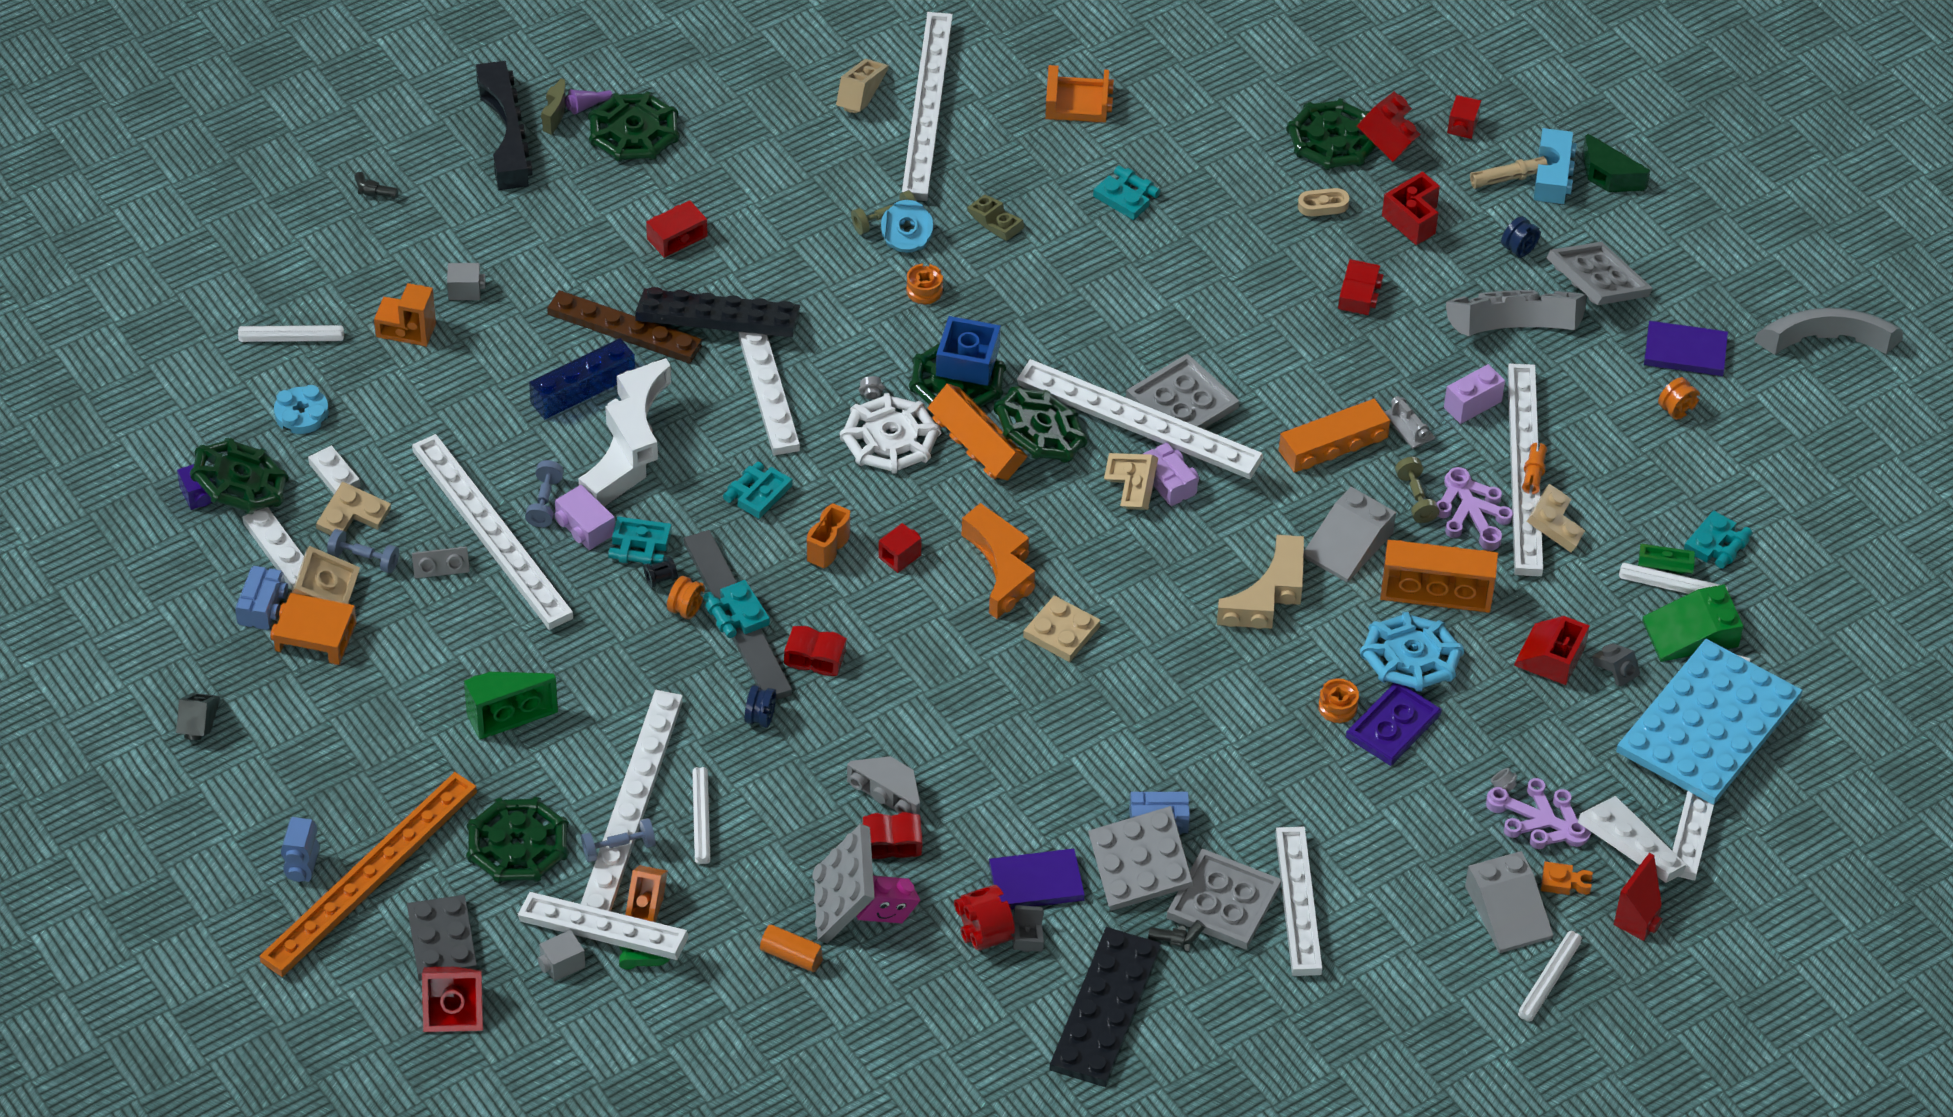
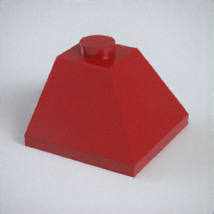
[1614,852,1662,941]
[422,966,483,1032]

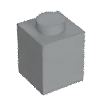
[447,263,486,300]
[537,930,585,982]

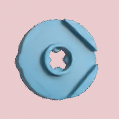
[881,200,933,253]
[274,385,329,434]

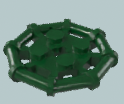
[588,91,680,162]
[1286,98,1377,170]
[909,340,1006,408]
[994,386,1088,463]
[190,438,289,514]
[466,796,569,883]

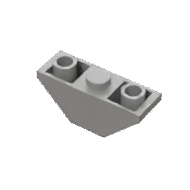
[847,756,920,815]

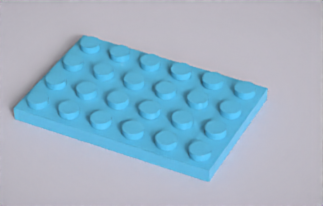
[1616,639,1802,805]

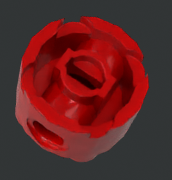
[954,885,1015,950]

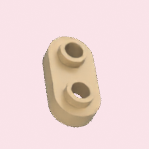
[1298,188,1349,217]

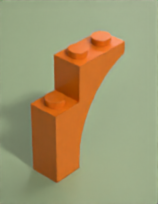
[961,503,1035,619]

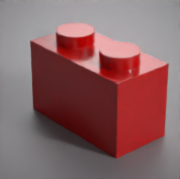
[646,200,708,258]

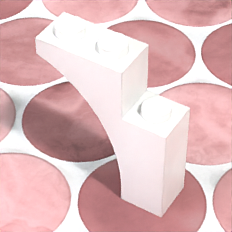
[605,358,671,468]
[578,398,653,506]

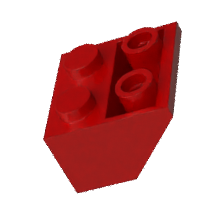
[1514,616,1590,685]

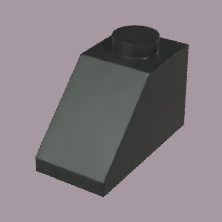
[176,693,220,740]

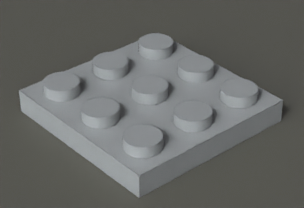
[1547,242,1653,305]
[1126,354,1239,429]
[1088,806,1194,911]
[813,824,874,944]
[1167,848,1282,950]

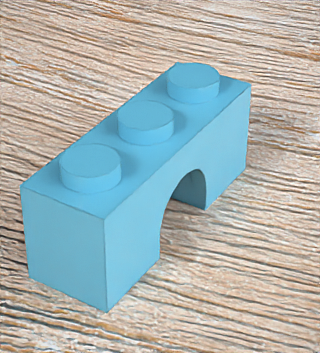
[1534,128,1577,204]

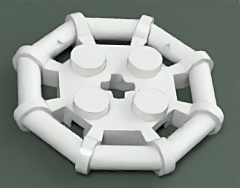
[840,393,941,474]

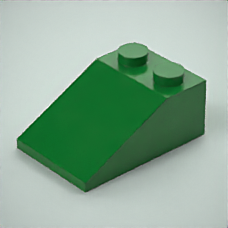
[1642,584,1743,662]
[464,672,558,740]

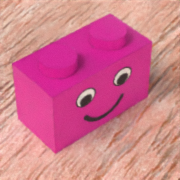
[856,876,921,923]

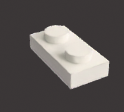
[308,445,360,494]

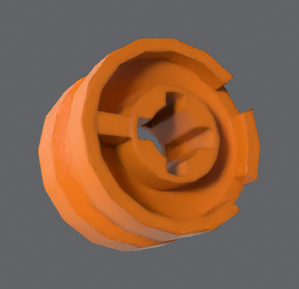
[906,263,943,304]
[1658,377,1700,420]
[667,576,705,619]
[1318,678,1359,723]

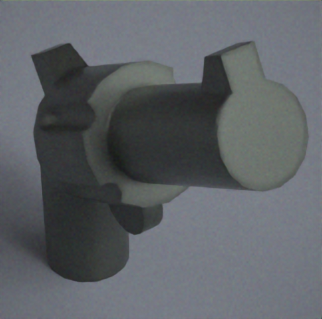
[354,172,399,200]
[1148,920,1206,951]

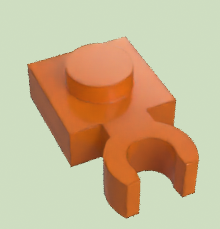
[1541,861,1593,895]

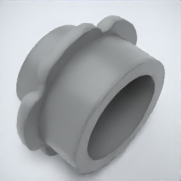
[858,376,885,399]
[1491,768,1517,792]

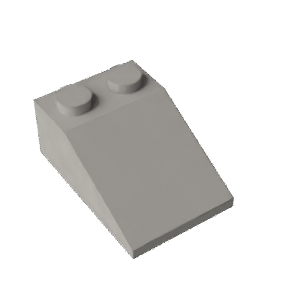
[1303,487,1396,583]
[1465,851,1553,954]

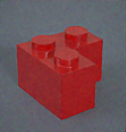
[1357,91,1421,162]
[1382,171,1440,245]

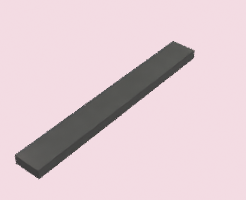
[684,530,792,700]

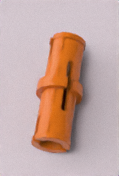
[1522,443,1547,494]

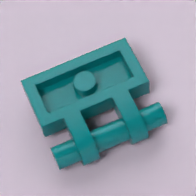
[1093,165,1161,220]
[723,461,793,519]
[1684,510,1753,569]
[608,516,672,565]
[703,580,770,638]

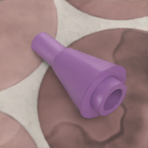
[565,89,612,115]

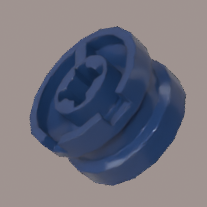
[1501,216,1541,258]
[744,685,776,728]

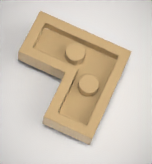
[1104,453,1158,510]
[316,481,391,535]
[1526,484,1585,552]

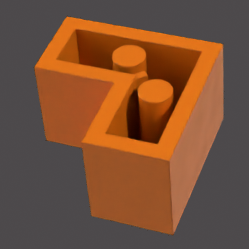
[374,283,436,347]

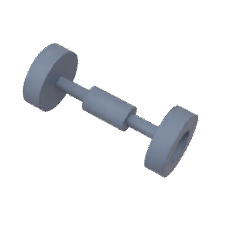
[525,460,564,527]
[327,529,399,573]
[581,818,656,863]

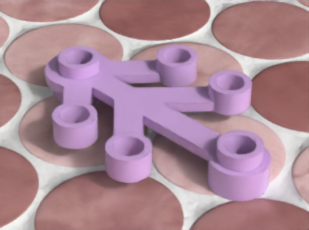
[1437,467,1513,551]
[1486,778,1591,849]

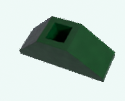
[1582,134,1650,192]

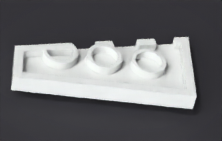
[1578,796,1686,883]

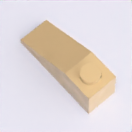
[836,59,889,113]

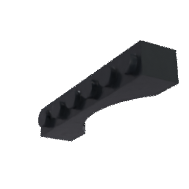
[476,61,533,190]

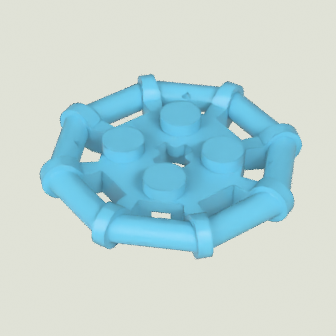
[1360,612,1464,691]

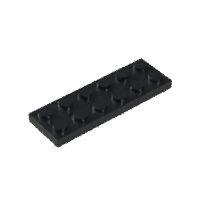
[635,287,800,337]
[1049,927,1161,1087]

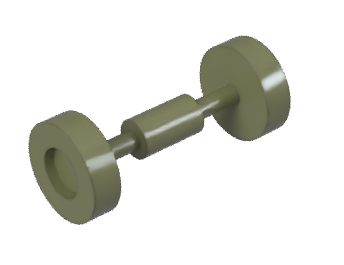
[851,190,916,235]
[1395,457,1440,523]

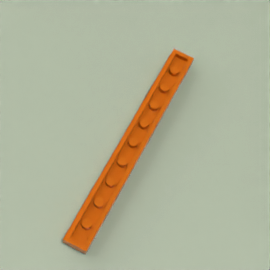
[260,772,477,977]

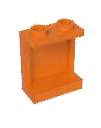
[1045,65,1114,123]
[270,593,357,665]

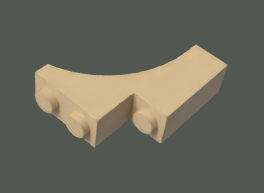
[1217,535,1304,629]

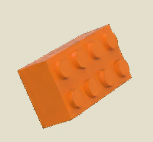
[1380,540,1498,613]

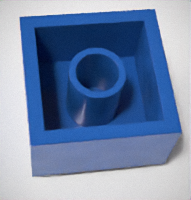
[936,316,1001,386]

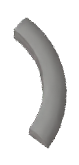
[1446,290,1587,336]
[1754,308,1903,355]

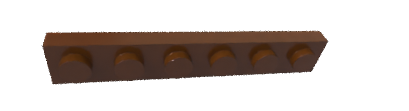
[547,290,702,364]

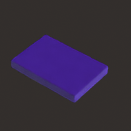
[1644,321,1728,376]
[1346,683,1442,766]
[989,848,1085,910]

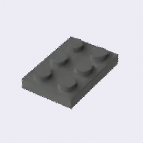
[407,895,477,981]

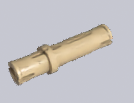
[1470,156,1548,189]

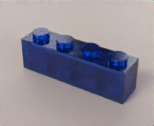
[529,338,635,420]

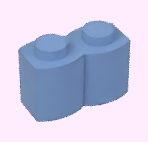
[281,817,320,882]

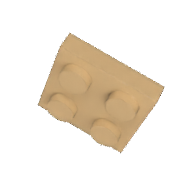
[292,546,360,604]
[1023,595,1100,662]

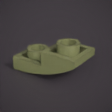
[541,79,566,135]
[967,194,1024,241]

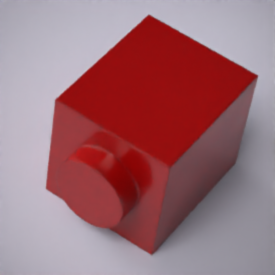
[1447,95,1481,139]
[878,523,922,573]

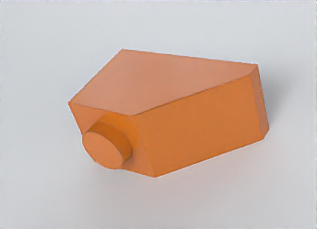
[625,865,668,923]

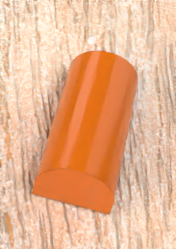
[760,924,823,973]

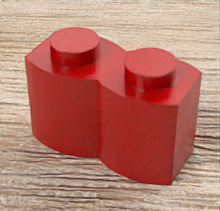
[1338,259,1384,315]
[784,626,847,676]
[862,812,922,859]

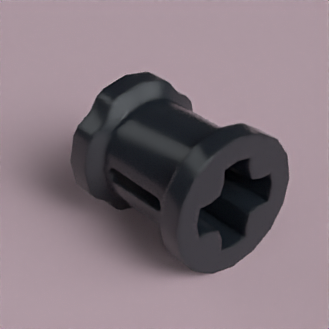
[643,556,678,588]

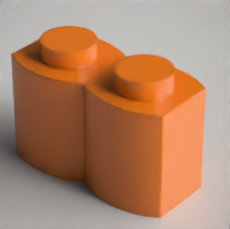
[807,503,850,568]

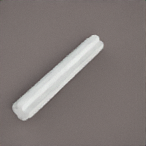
[238,325,344,342]
[1619,563,1728,594]
[692,767,710,865]
[1518,931,1582,1022]

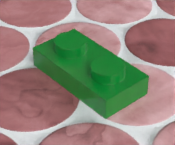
[1638,543,1695,574]

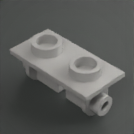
[1385,396,1435,449]
[412,546,470,578]

